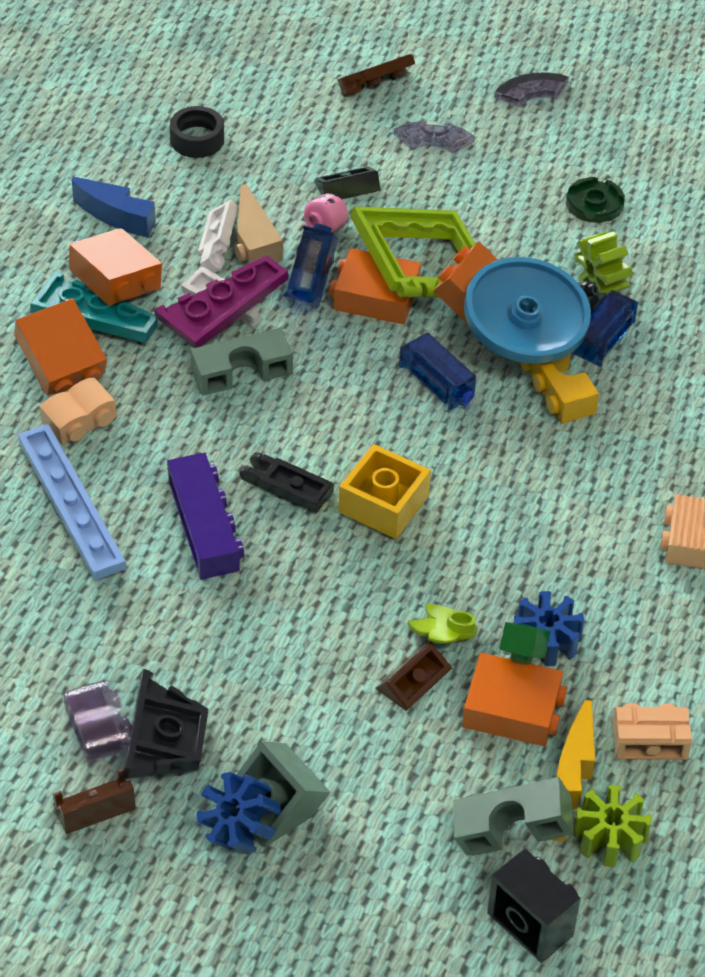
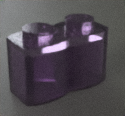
[64,680,131,763]

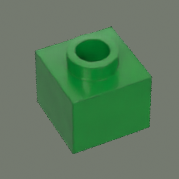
[499,622,551,663]

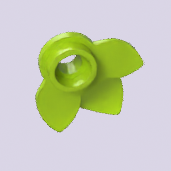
[407,603,477,644]

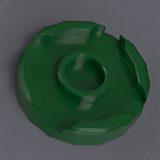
[566,177,625,223]

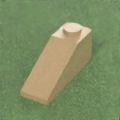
[234,184,283,265]

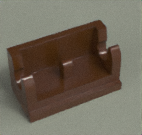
[53,768,136,834]

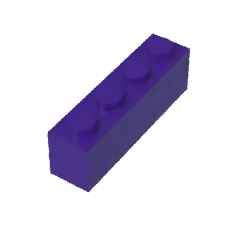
[167,452,245,580]

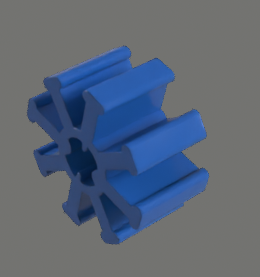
[514,591,584,666]
[197,772,281,853]

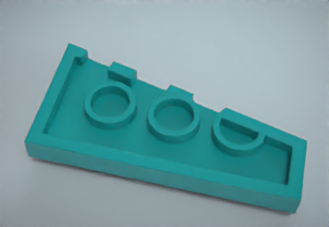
[30,271,158,343]

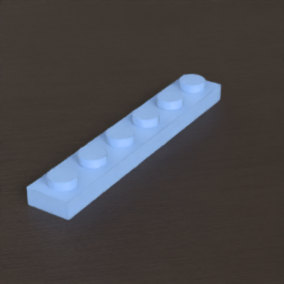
[18,424,126,581]

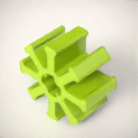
[574,231,633,295]
[573,785,651,867]

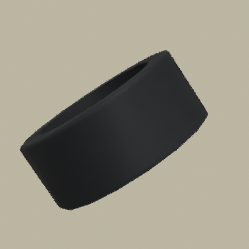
[170,106,224,158]

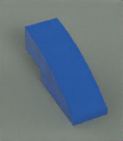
[71,176,156,238]

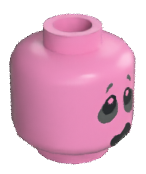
[304,193,348,237]

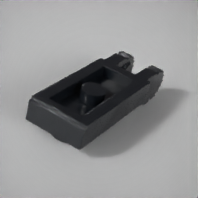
[239,452,334,513]

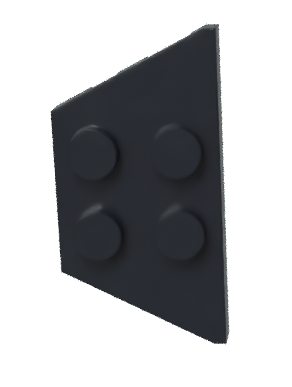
[122,669,209,779]

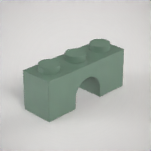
[190,328,293,396]
[453,777,573,856]

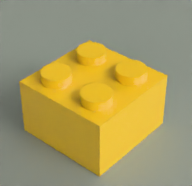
[339,444,431,539]

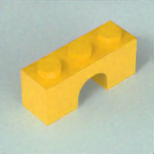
[520,354,599,424]

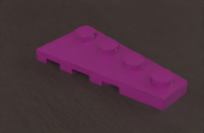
[154,255,289,348]

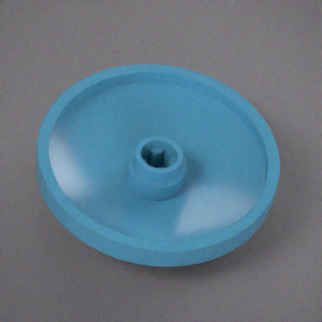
[464,257,591,364]

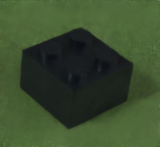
[487,848,581,963]

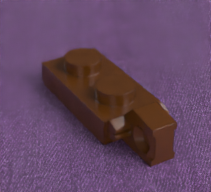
[337,54,415,95]

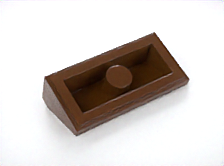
[376,641,452,711]

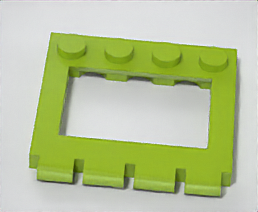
[350,206,475,298]

